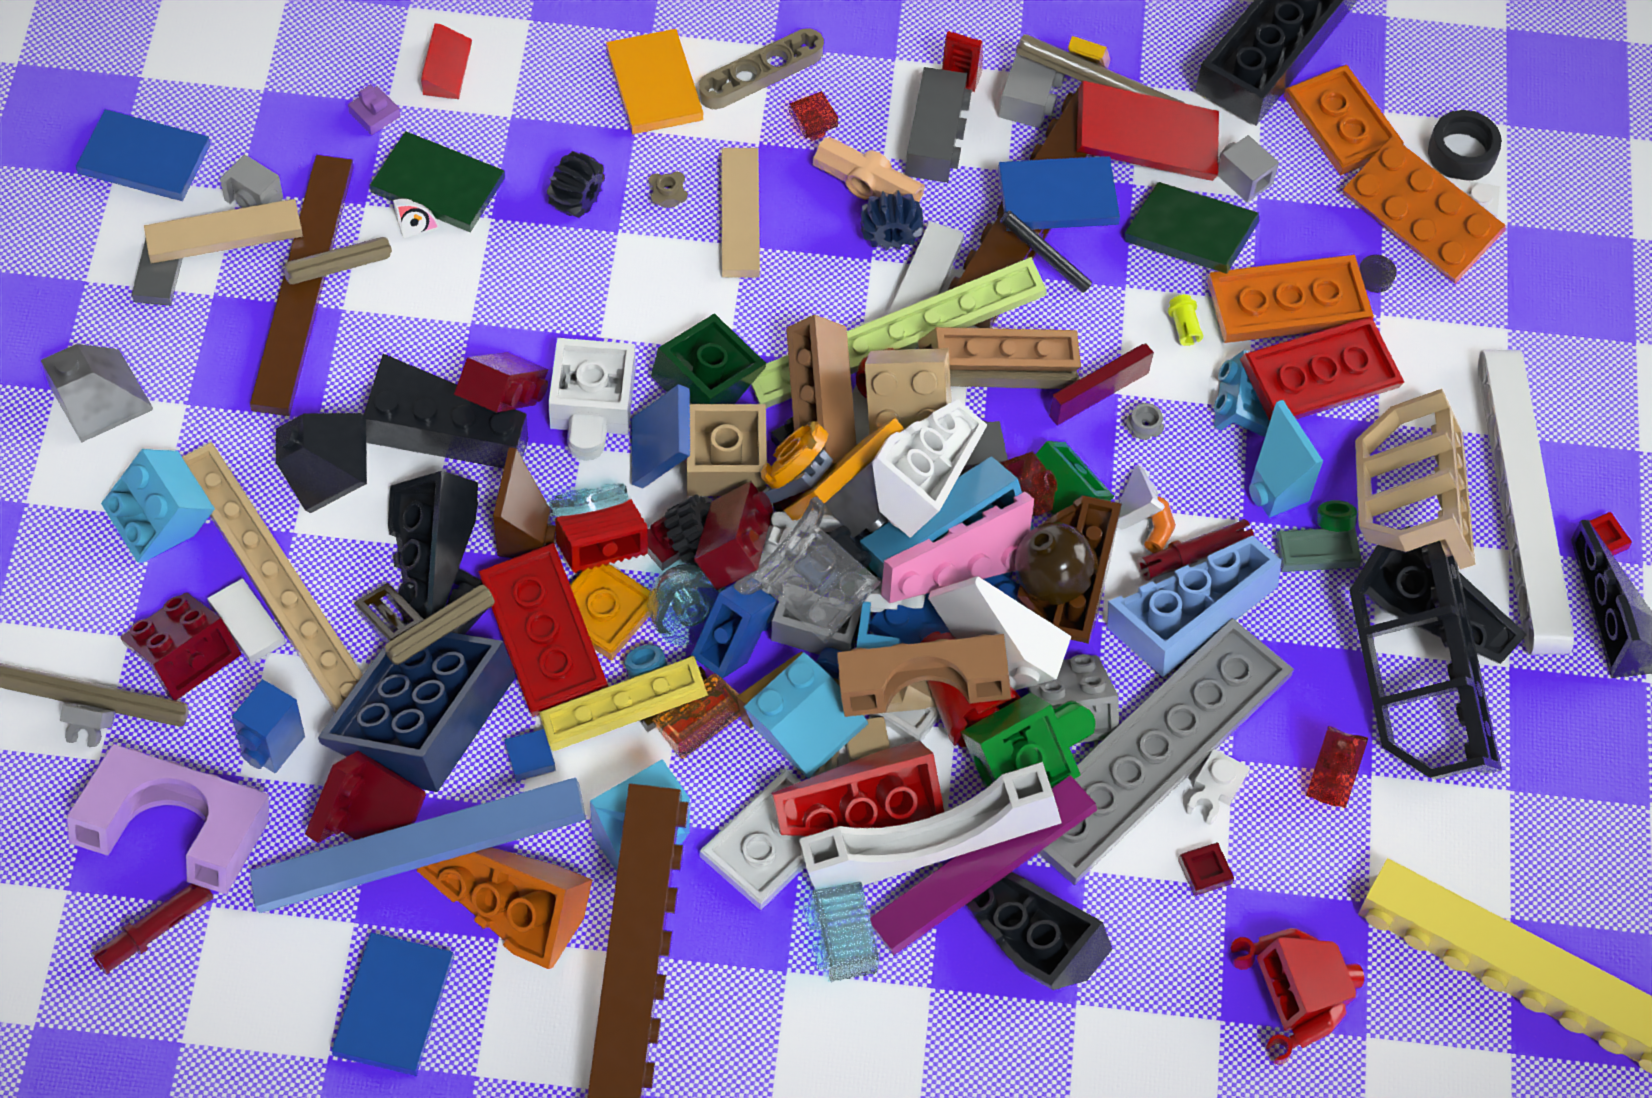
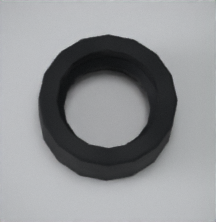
[1428,109,1502,181]

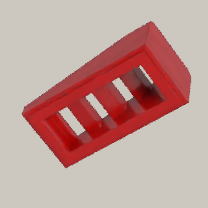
[942,31,983,92]

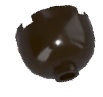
[1014,522,1098,605]

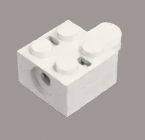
[549,338,636,461]

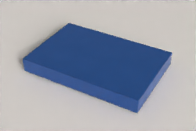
[76,109,211,202]
[998,156,1120,231]
[331,932,454,1076]

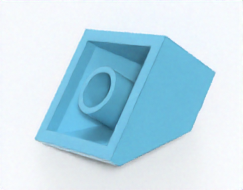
[1249,400,1323,518]

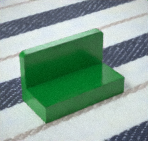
[1019,441,1115,515]

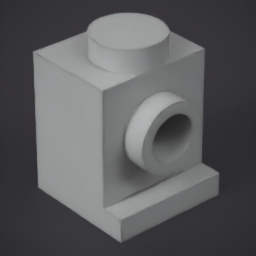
[220,154,283,208]

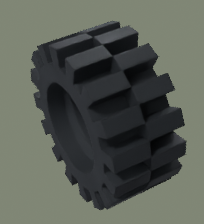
[664,495,711,574]

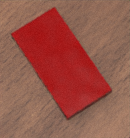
[1077,81,1219,181]
[1240,316,1405,421]
[478,543,609,718]

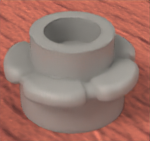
[1126,403,1164,440]

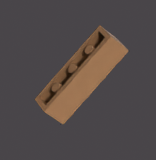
[786,314,857,476]

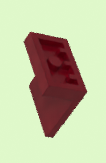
[120,593,242,701]
[304,751,426,843]

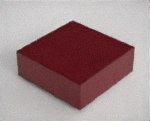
[1178,842,1235,897]

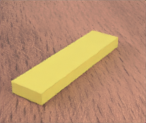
[539,656,708,752]

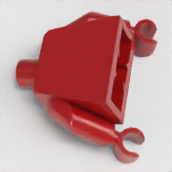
[1231,928,1365,1065]

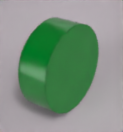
[1317,500,1357,532]

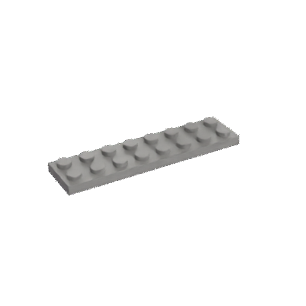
[1038,618,1294,886]

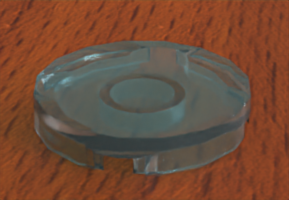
[549,483,629,516]

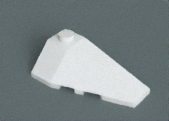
[872,399,987,538]

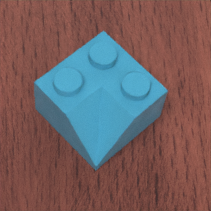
[590,759,690,872]

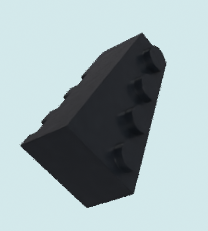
[364,353,529,468]

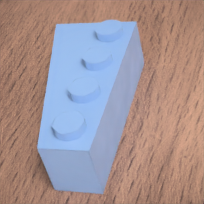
[1107,535,1281,678]

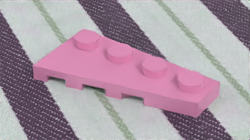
[881,492,1034,603]

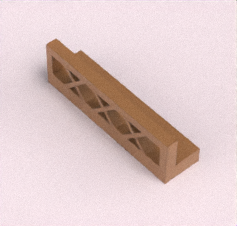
[918,327,1081,371]

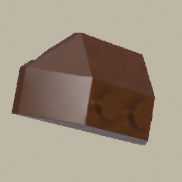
[1017,495,1122,644]

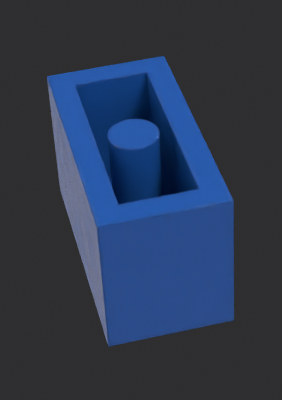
[691,578,777,679]
[232,679,306,774]

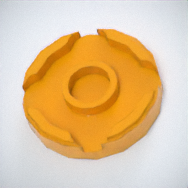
[761,421,829,489]

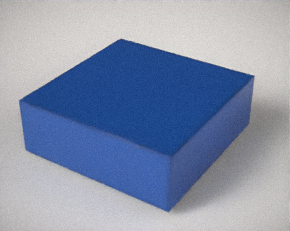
[504,729,556,781]

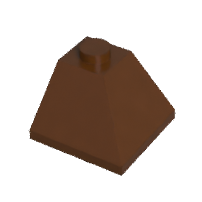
[493,448,556,558]

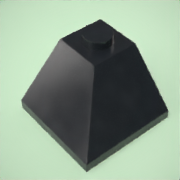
[275,413,367,513]

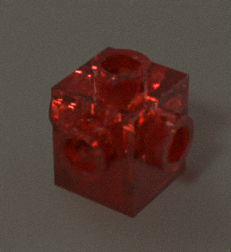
[1000,451,1057,517]

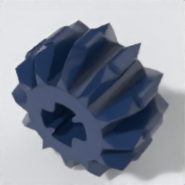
[860,190,924,251]

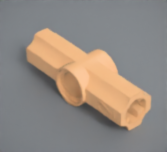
[813,137,925,202]

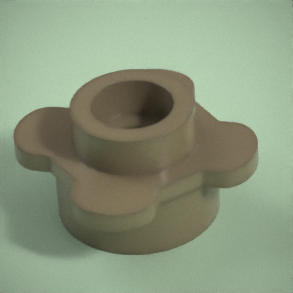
[648,171,688,208]

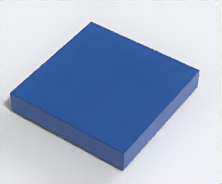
[632,384,690,489]

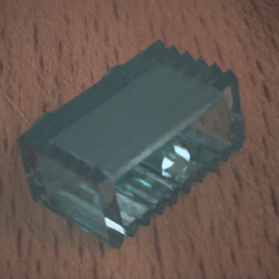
[804,882,880,983]

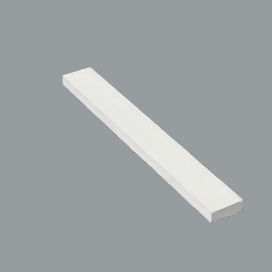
[852,221,965,444]

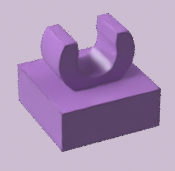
[348,84,401,136]

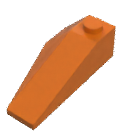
[417,847,593,970]

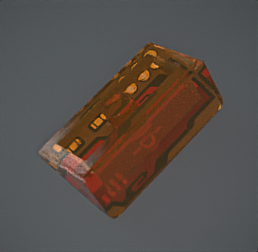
[652,673,741,759]

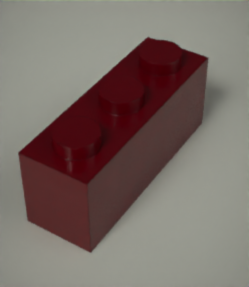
[454,352,549,412]
[694,481,773,590]

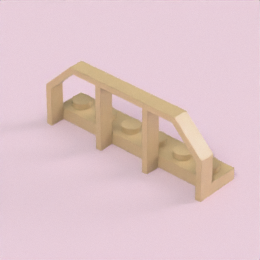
[1355,388,1476,570]

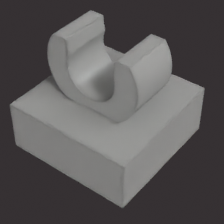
[59,702,115,748]

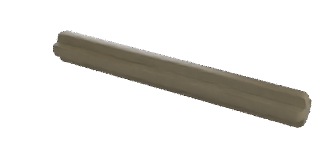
[1016,34,1184,103]
[0,663,189,727]

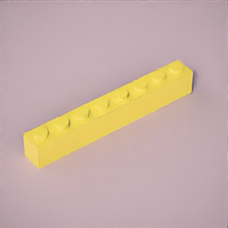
[1358,858,1652,1074]

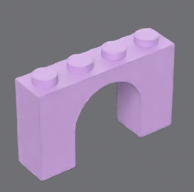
[67,744,269,895]

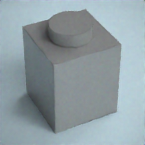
[1218,135,1279,203]

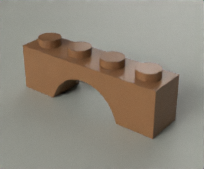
[837,634,1011,717]

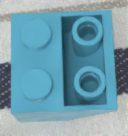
[101,449,215,563]

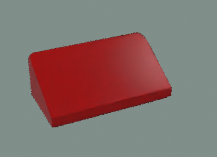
[421,23,473,100]

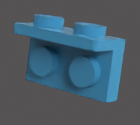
[1214,349,1270,437]

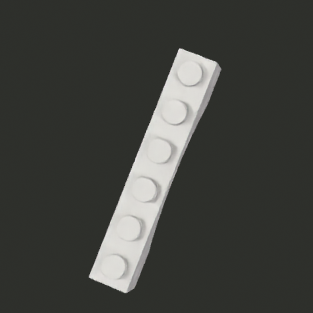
[799,762,1062,900]

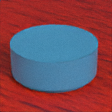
[624,645,667,679]

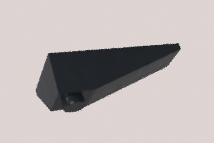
[965,872,1113,990]

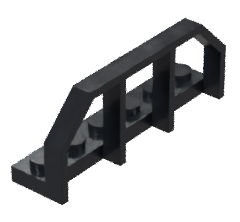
[1349,540,1502,780]

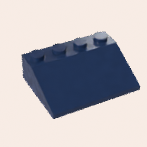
[318,625,517,792]

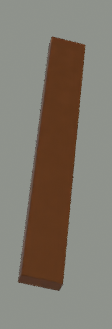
[250,155,354,416]

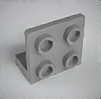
[1026,654,1119,744]

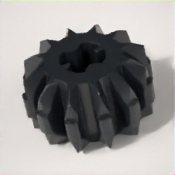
[547,151,605,218]

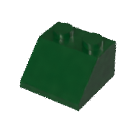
[651,313,767,404]

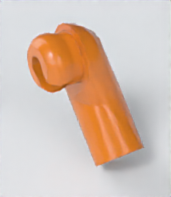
[1144,496,1176,553]

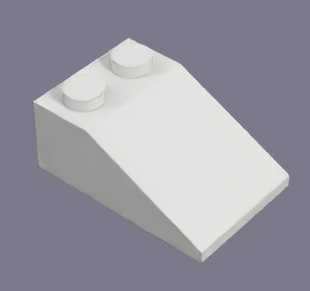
[928,576,1071,690]

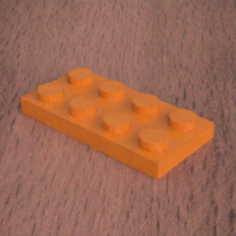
[1342,136,1506,284]
[1207,255,1374,343]

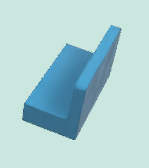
[857,601,900,649]

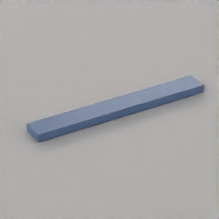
[250,777,587,913]

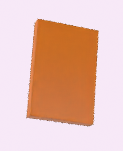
[1283,64,1404,176]

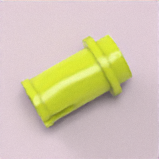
[1167,294,1204,346]

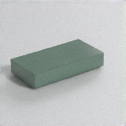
[1275,527,1362,572]

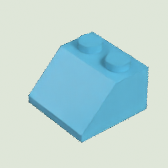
[744,652,868,779]

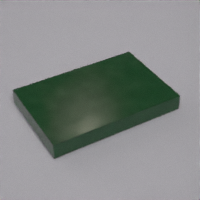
[370,131,505,233]
[1125,182,1260,274]

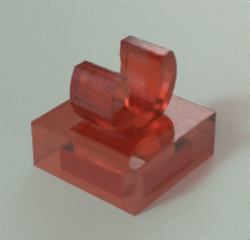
[789,91,839,142]

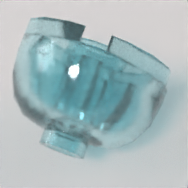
[647,563,726,646]

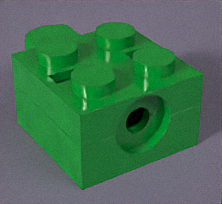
[961,693,1096,789]

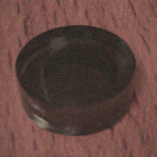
[1359,255,1397,293]

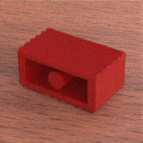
[555,499,648,573]

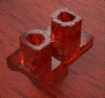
[1306,726,1368,808]

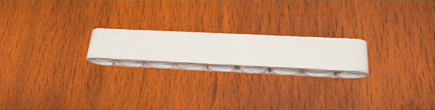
[1478,349,1574,655]

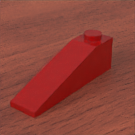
[771,740,945,836]

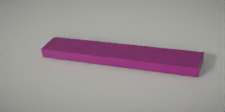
[867,775,1097,956]

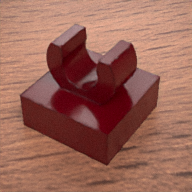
[647,516,680,571]

